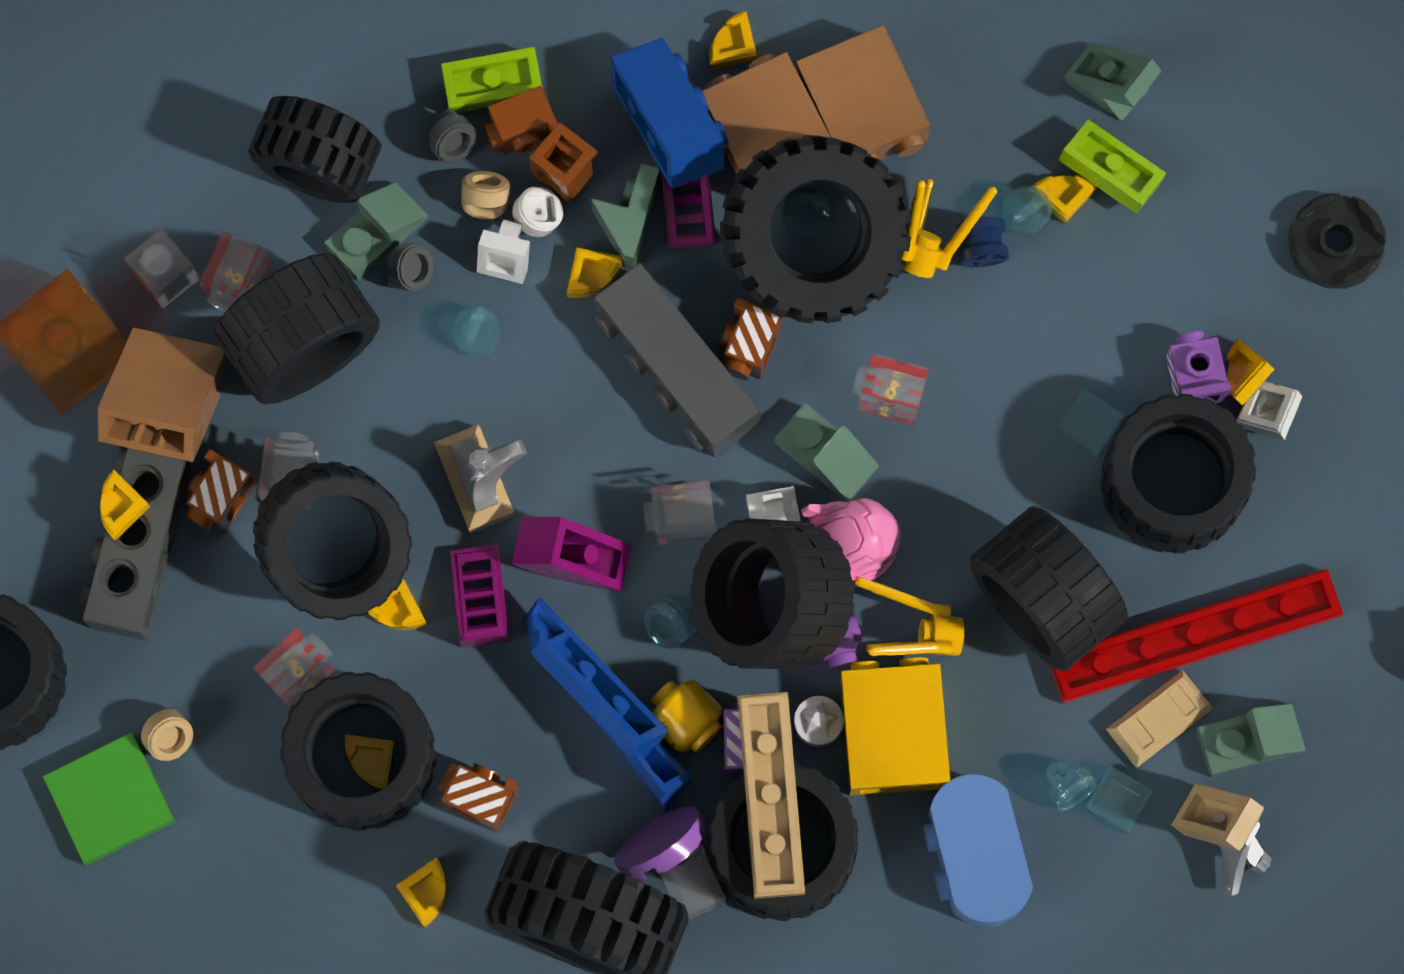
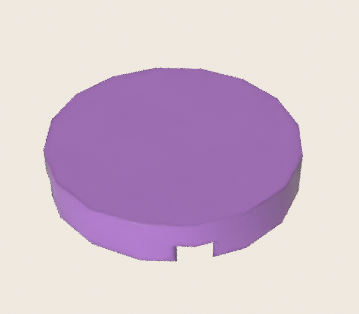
[614,806,708,882]

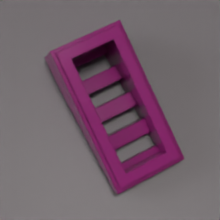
[660,170,716,249]
[450,545,510,648]

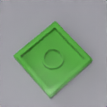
[43,732,176,866]

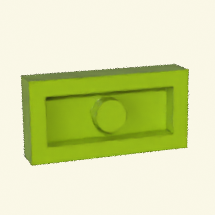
[441,47,542,113]
[1058,119,1167,214]

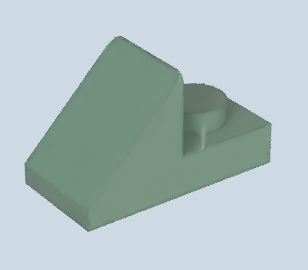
[1063,42,1162,121]
[591,163,660,270]
[324,182,429,281]
[774,403,879,502]
[1196,704,1306,777]

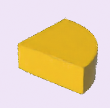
[709,11,757,70]
[1029,175,1097,224]
[567,247,623,298]
[1227,338,1275,406]
[100,470,150,541]
[368,579,427,630]
[345,734,396,790]
[396,857,447,928]

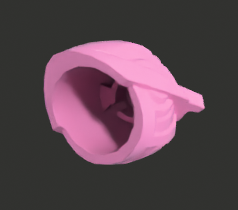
[801,498,902,587]

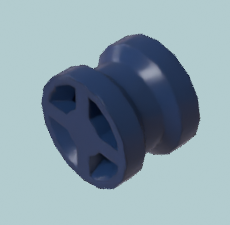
[957,216,1009,268]

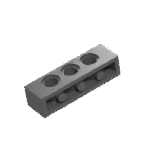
[79,446,194,641]

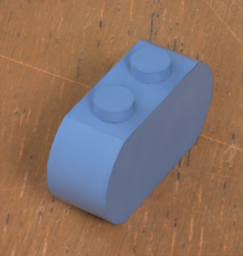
[922,774,1033,928]

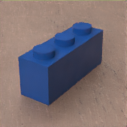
[611,37,729,189]

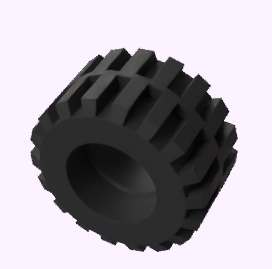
[248,96,382,203]

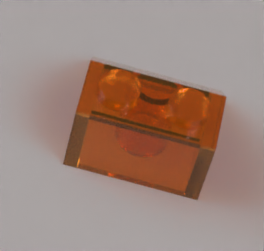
[0,268,127,415]

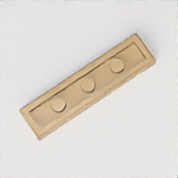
[738,692,805,899]

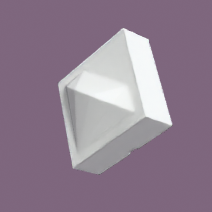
[1237,381,1302,440]

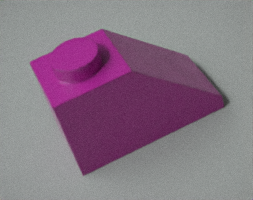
[512,517,631,592]

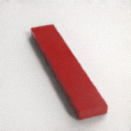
[1049,569,1343,704]

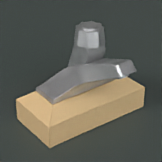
[434,425,527,534]
[1171,783,1272,896]

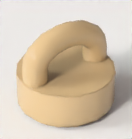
[461,171,510,220]
[141,708,193,761]

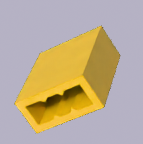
[840,657,951,796]

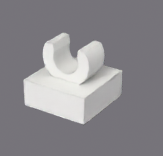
[477,220,530,284]
[746,486,801,521]

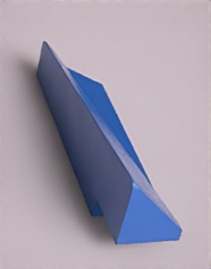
[522,598,693,814]

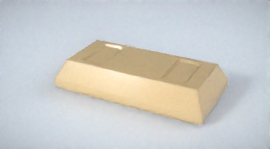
[1105,670,1214,768]

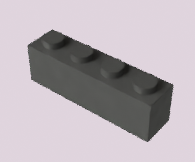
[593,263,760,457]

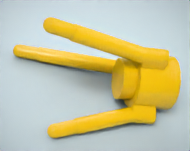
[900,178,997,278]
[855,577,964,657]

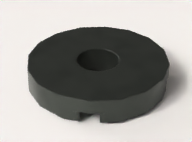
[1289,193,1386,289]

